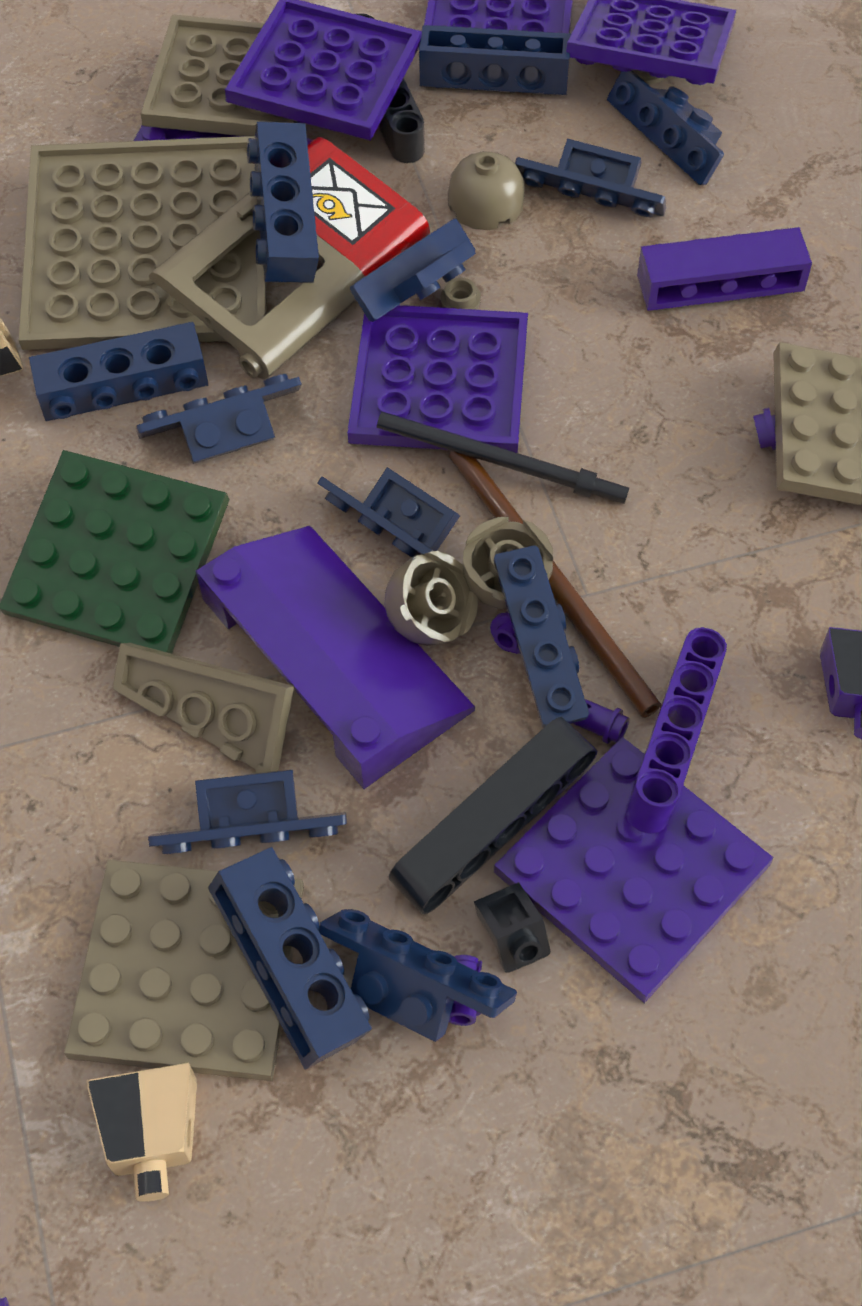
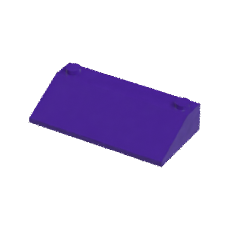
[196,526,475,789]

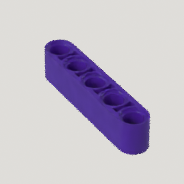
[625,627,727,834]

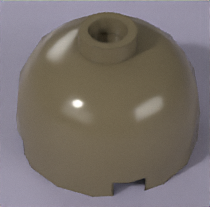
[448,151,525,230]
[463,517,553,609]
[384,551,478,646]

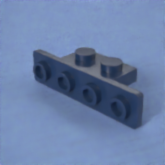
[607,70,724,185]
[515,138,666,217]
[350,218,476,322]
[136,374,302,464]
[317,467,460,557]
[494,545,589,728]
[148,770,347,854]
[318,909,517,1042]

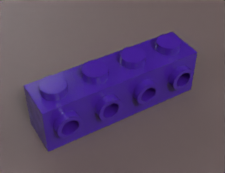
[637,227,812,311]

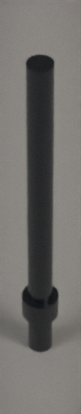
[377,411,629,504]

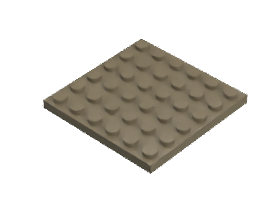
[18,136,267,350]

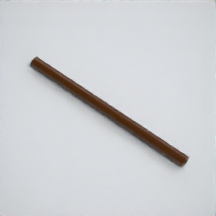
[449,451,661,718]

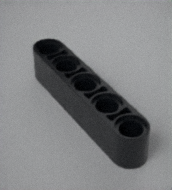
[356,13,425,163]
[389,717,598,915]

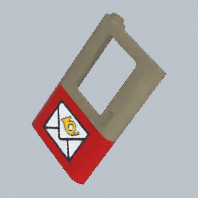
[149,137,430,380]

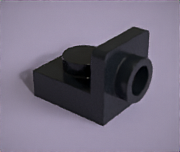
[474,882,551,973]

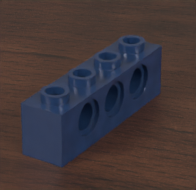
[419,25,571,95]
[247,121,319,283]
[29,322,209,422]
[208,847,372,1070]

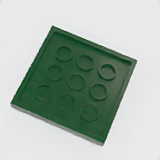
[0,450,230,654]

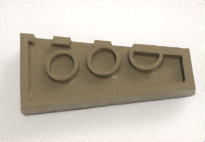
[112,643,294,773]

